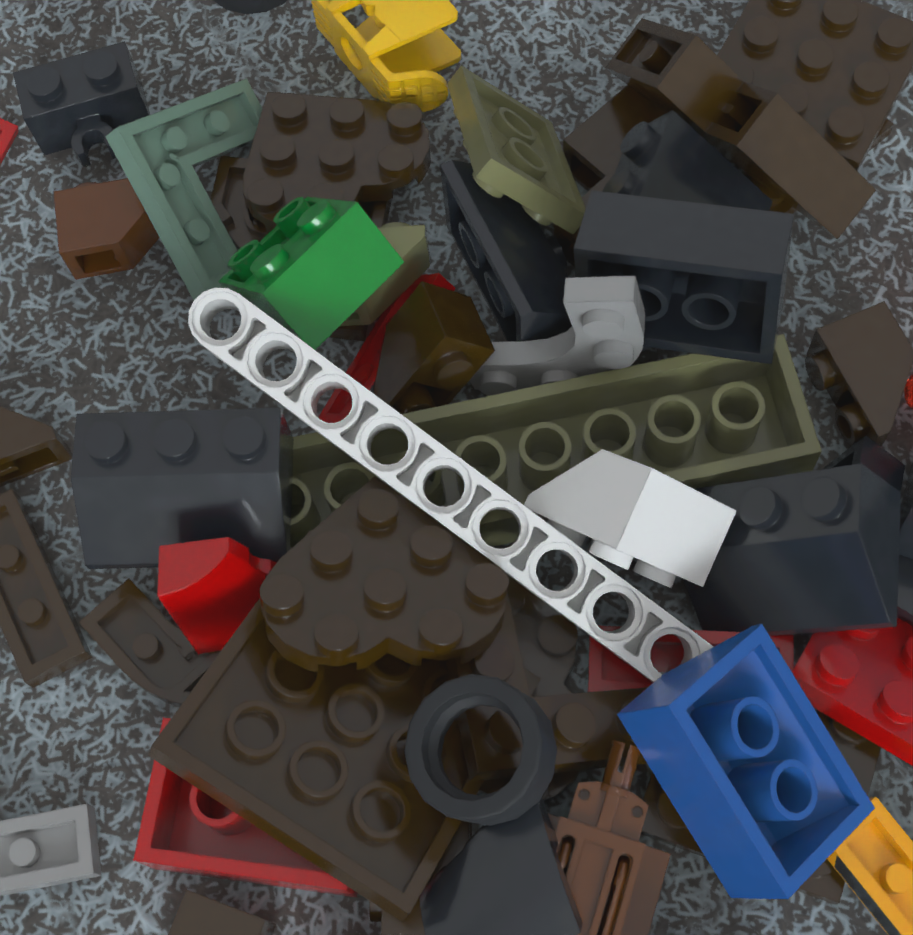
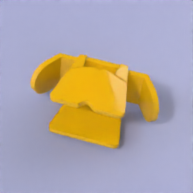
[311,0,462,112]

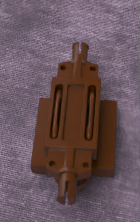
[548,740,671,935]

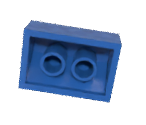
[617,624,875,899]

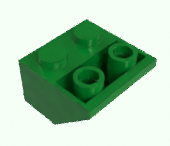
[218,197,404,350]

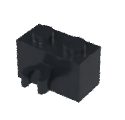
[13,41,150,167]

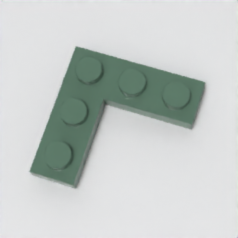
[105,78,262,300]

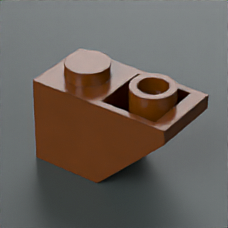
[53,178,160,280]

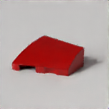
[157,537,276,654]

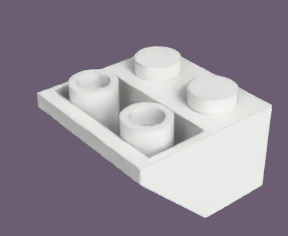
[524,449,736,588]

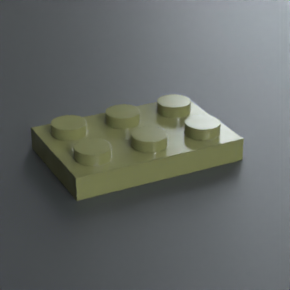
[447,65,586,234]

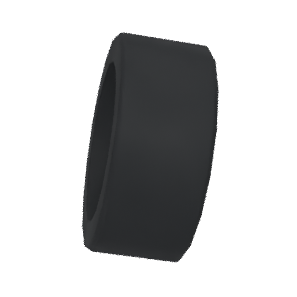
[404,674,557,826]

